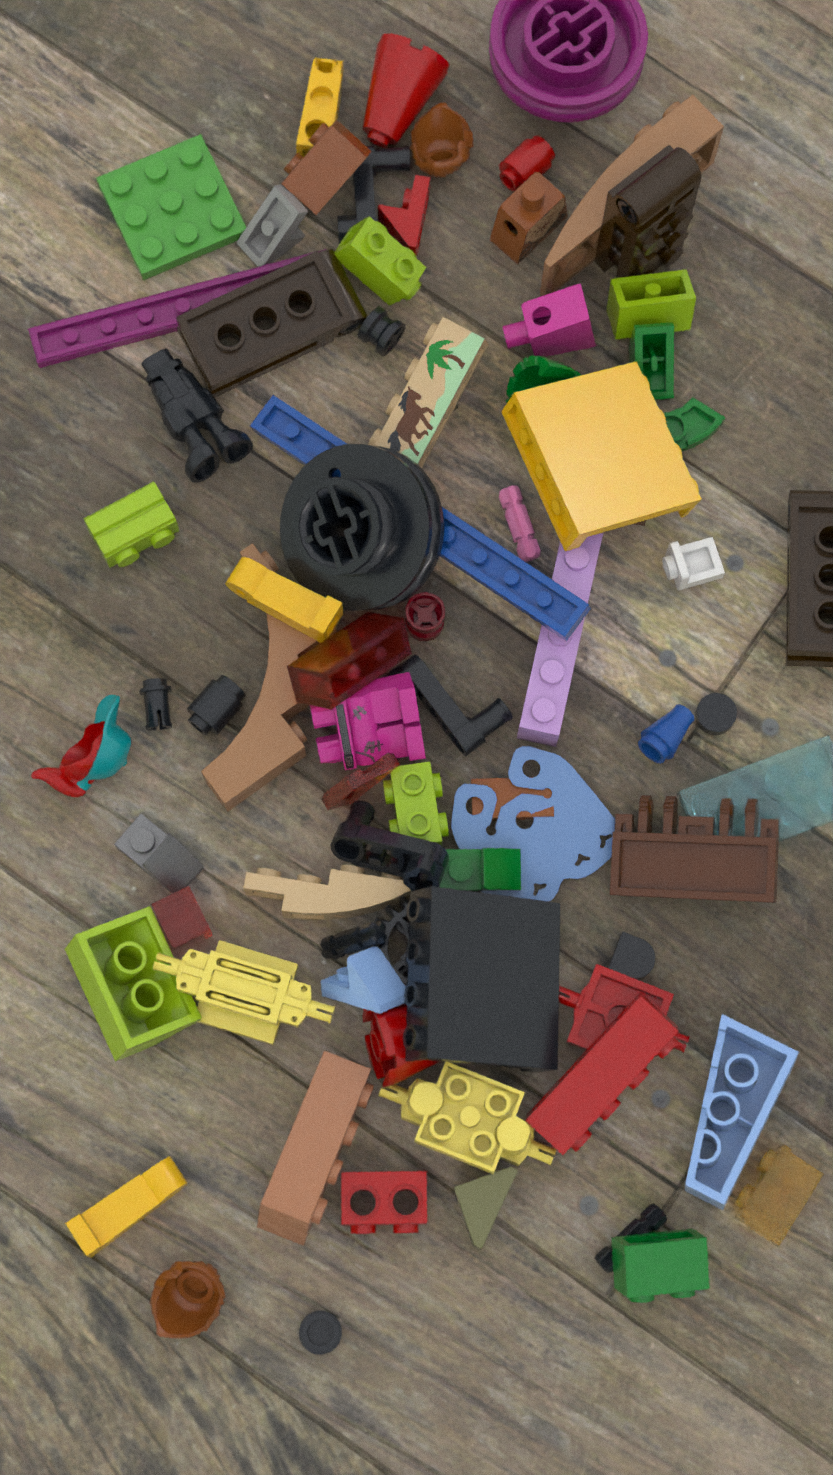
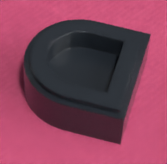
[608,931,655,980]

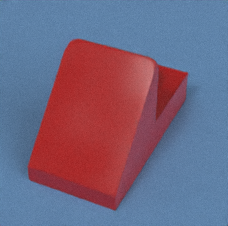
[378,175,430,257]

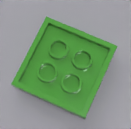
[96,134,246,281]

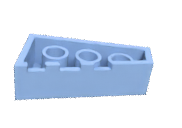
[685,1014,799,1210]

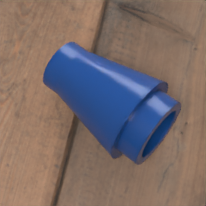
[638,704,695,764]

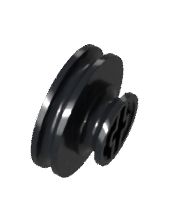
[280,444,444,611]

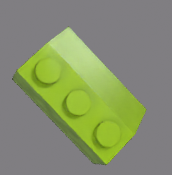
[65,906,202,1062]

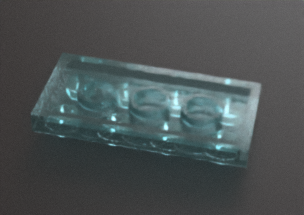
[677,735,833,842]

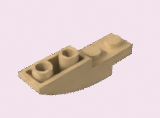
[243,865,411,920]

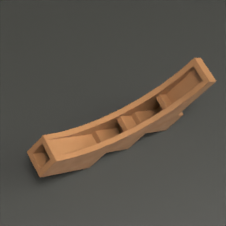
[201,543,337,812]

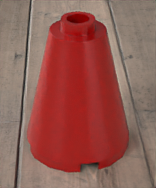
[362,33,450,148]
[362,1003,441,1088]

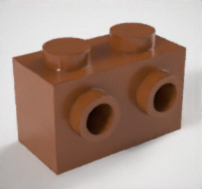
[281,120,371,215]

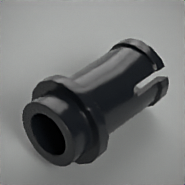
[139,678,172,731]

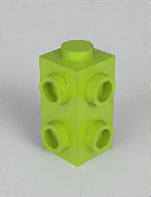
[334,216,426,306]
[383,762,449,846]

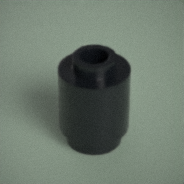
[187,675,246,736]

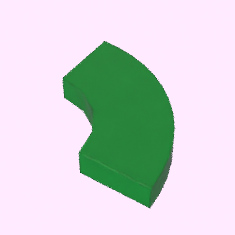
[663,397,726,451]

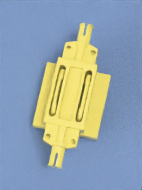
[153,940,335,1046]
[379,1062,556,1174]

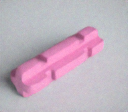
[499,485,541,562]

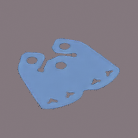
[451,746,615,902]

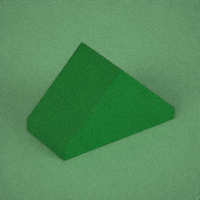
[628,322,674,400]

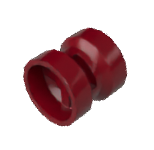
[405,592,445,642]

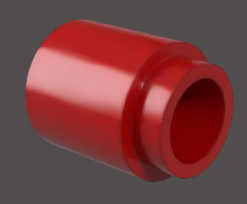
[499,136,555,191]

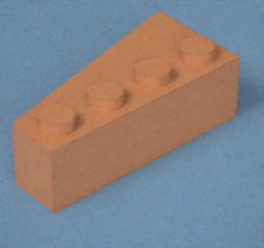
[257,1051,374,1246]

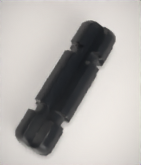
[320,921,387,959]
[595,1203,668,1273]

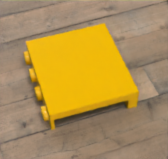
[501,361,701,551]

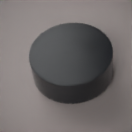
[695,693,737,735]
[299,1311,342,1355]

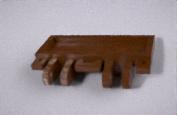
[610,795,780,903]

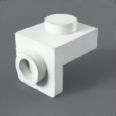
[662,537,725,591]

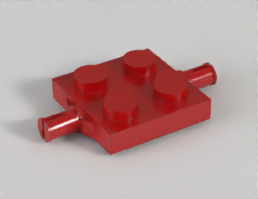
[559,964,690,1068]

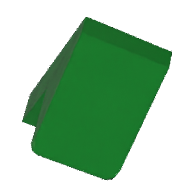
[439,848,521,891]

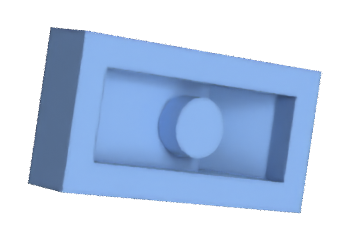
[321,946,406,1014]

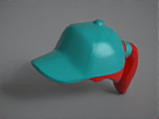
[31,695,132,797]

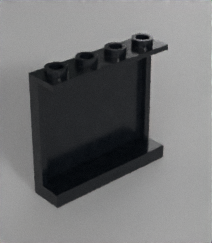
[403,886,560,1073]

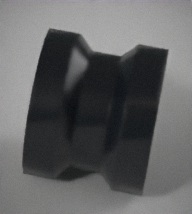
[358,306,406,356]

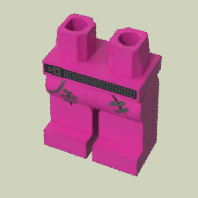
[309,672,426,770]

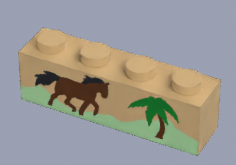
[368,317,489,468]

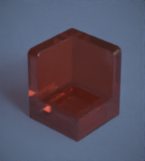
[152,886,213,948]

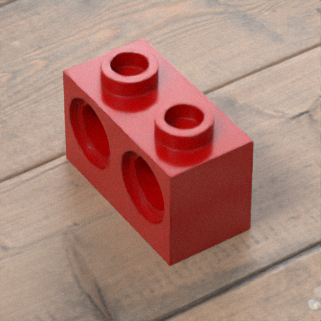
[341,1171,427,1234]

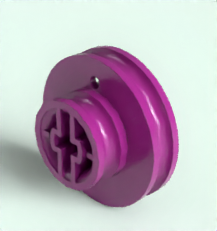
[489,0,648,122]

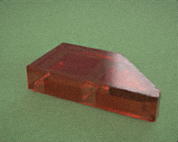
[321,753,400,810]

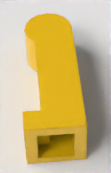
[296,58,343,156]
[225,557,343,645]
[65,1156,188,1257]

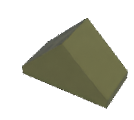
[453,1167,518,1250]

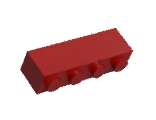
[525,992,679,1155]

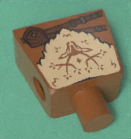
[490,172,568,265]

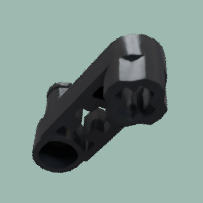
[337,145,410,244]
[382,654,513,756]
[330,800,449,892]

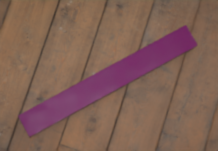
[28,249,327,368]

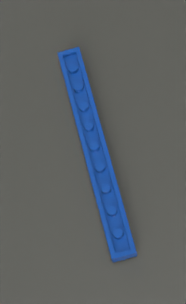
[250,395,591,641]

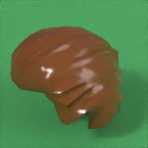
[410,102,474,178]
[150,1261,226,1338]

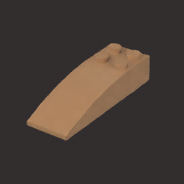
[540,94,724,296]

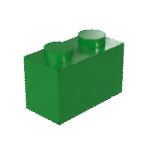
[611,1228,710,1303]

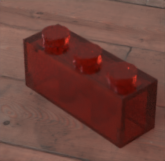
[287,612,412,710]

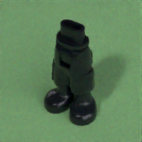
[141,349,253,483]

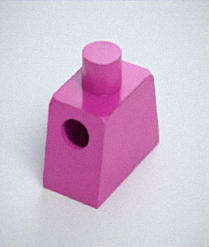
[502,283,596,357]

